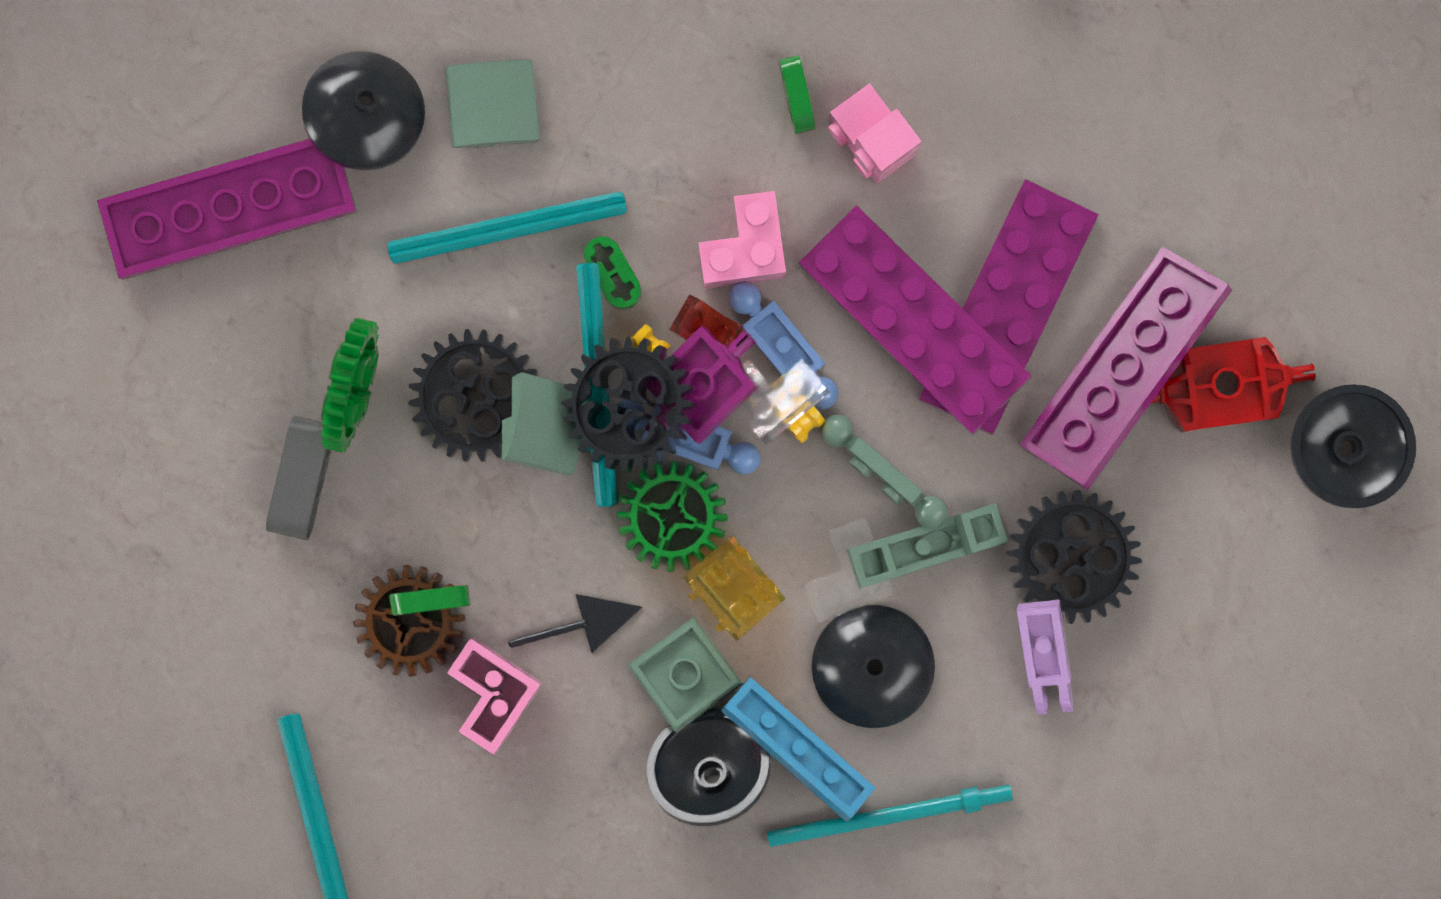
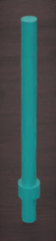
[767,784,1013,847]

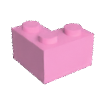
[827,83,922,184]
[699,191,786,289]
[447,638,543,755]

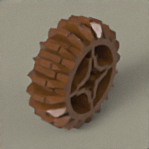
[353,565,466,677]

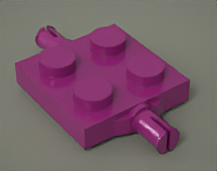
[645,326,759,444]

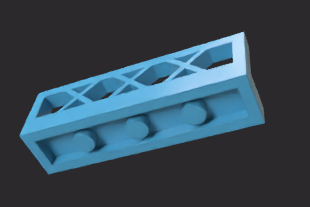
[721,677,876,822]

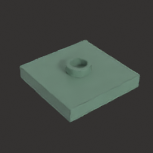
[628,617,743,733]

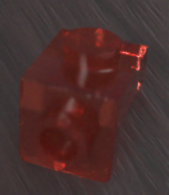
[669,294,743,346]

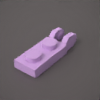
[1017,600,1073,715]

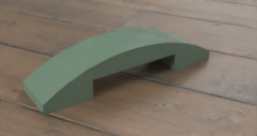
[846,503,1008,589]

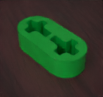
[779,55,815,134]
[584,236,641,310]
[389,585,470,616]

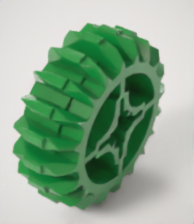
[617,461,728,572]

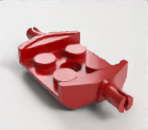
[1151,337,1316,433]

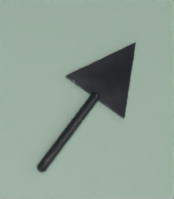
[508,594,642,653]

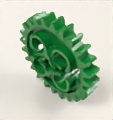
[321,318,379,453]

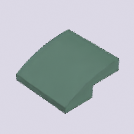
[445,59,540,148]
[502,372,587,476]

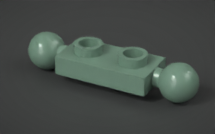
[821,415,948,528]

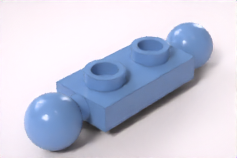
[729,282,839,410]
[617,400,761,475]

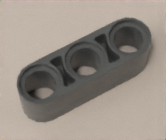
[266,416,331,540]

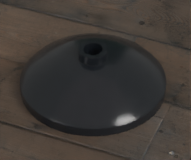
[302,51,425,170]
[1290,384,1416,509]
[811,605,935,728]
[646,709,771,826]

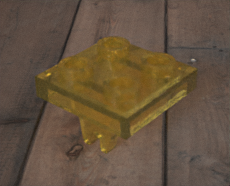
[682,536,786,641]

